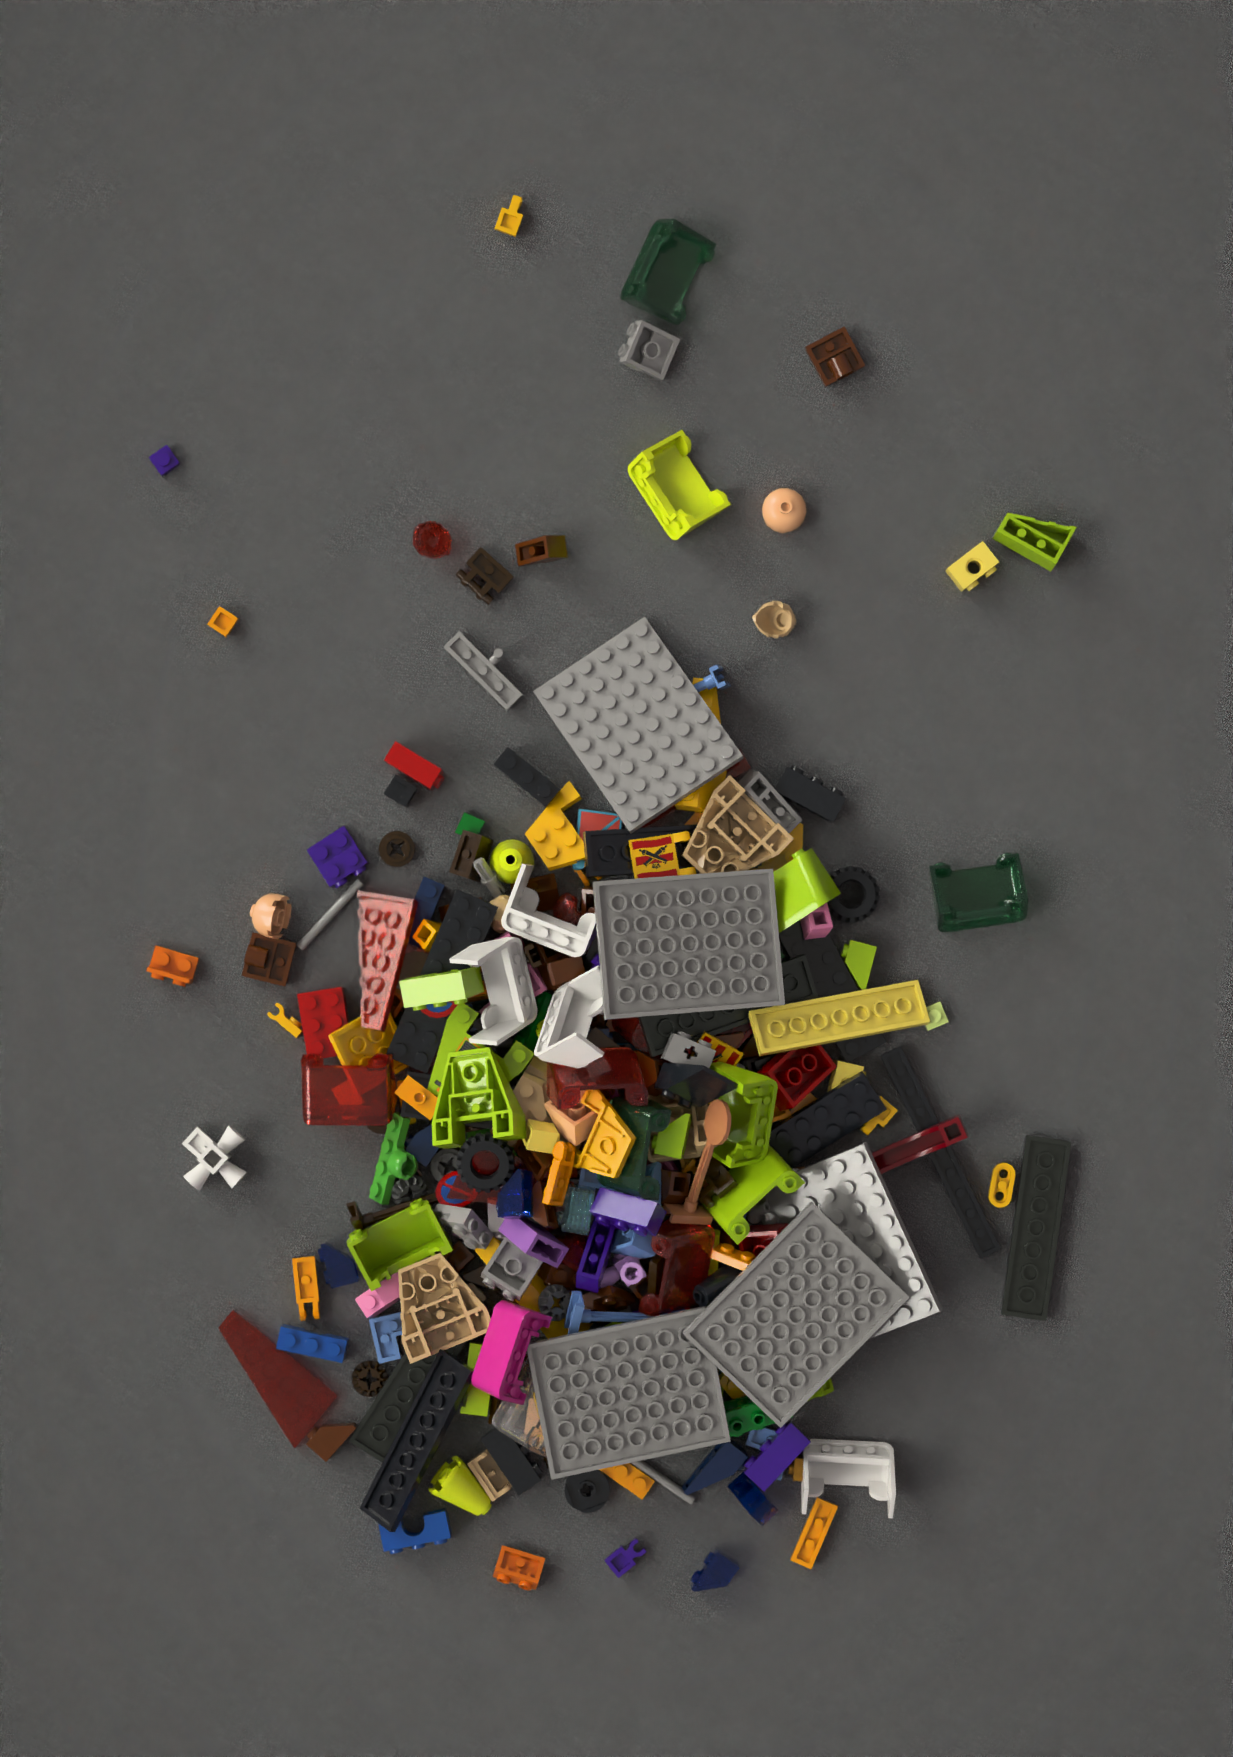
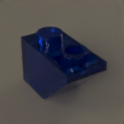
[318,1242,359,1289]
[728,1471,779,1526]
[690,1548,740,1592]

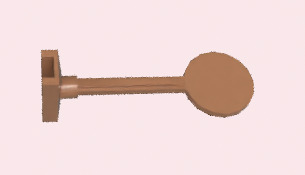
[663,1099,731,1225]

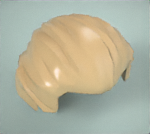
[752,601,797,639]
[489,894,510,933]

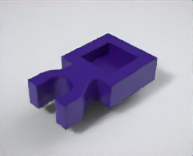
[604,1537,647,1578]

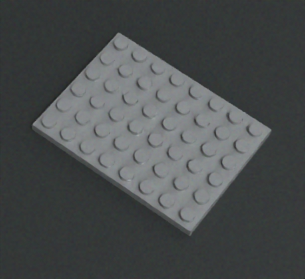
[533,617,744,834]
[593,869,785,1020]
[757,1142,942,1339]
[682,1201,910,1428]
[527,1306,731,1480]

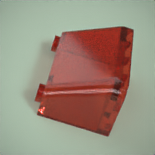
[547,1047,648,1109]
[301,1053,397,1126]
[638,1218,715,1316]

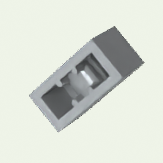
[661,1031,716,1068]

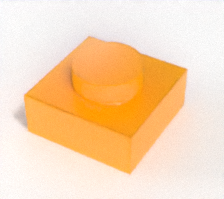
[207,606,239,638]

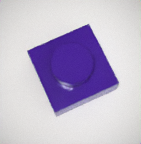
[149,445,180,477]

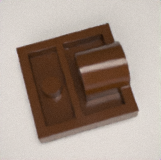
[804,326,865,388]
[242,932,297,987]

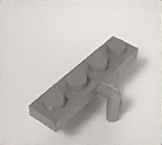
[444,631,523,711]

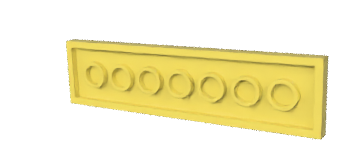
[748,980,930,1056]

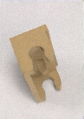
[467,1448,512,1502]

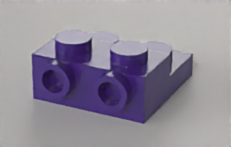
[307,826,369,889]

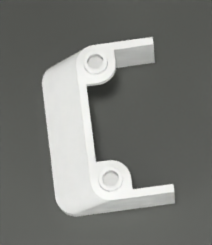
[501,864,597,957]
[449,937,538,1045]
[534,965,604,1068]
[801,1439,896,1518]

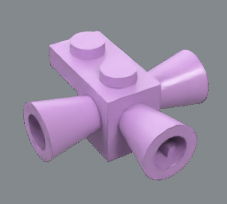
[600,1254,647,1288]

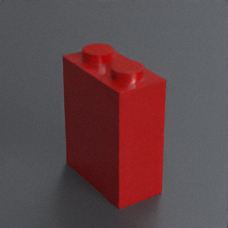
[384,741,445,791]

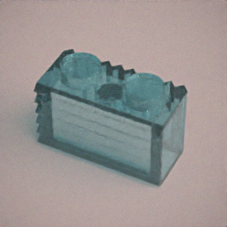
[558,1183,595,1235]

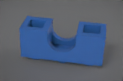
[276,1324,349,1363]
[379,1508,452,1554]

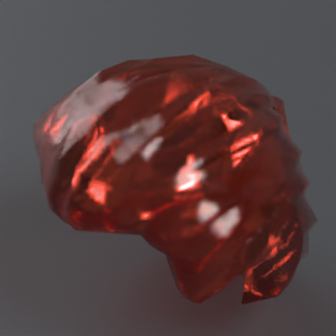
[412,521,452,559]
[553,892,582,926]

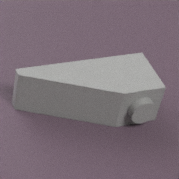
[738,770,802,833]

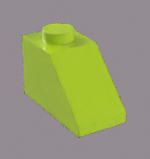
[841,940,877,990]
[651,1113,692,1160]

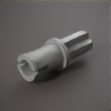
[473,857,505,898]

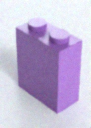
[498,1211,569,1268]

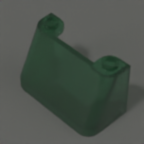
[620,218,717,325]
[929,853,1029,933]
[597,1096,671,1200]

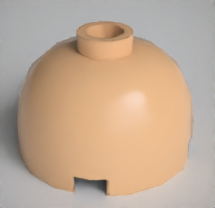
[762,488,807,533]
[250,893,292,940]

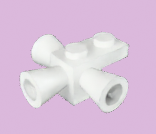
[182,1125,247,1191]

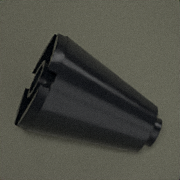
[693,1264,742,1307]

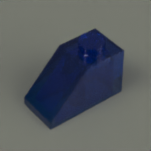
[496,1169,533,1219]

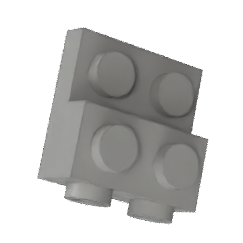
[618,320,680,380]
[434,1203,494,1250]
[481,1237,543,1301]

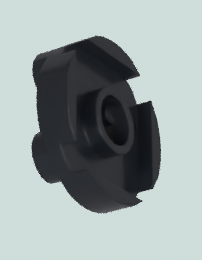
[564,1470,610,1513]

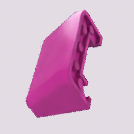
[471,1300,552,1405]

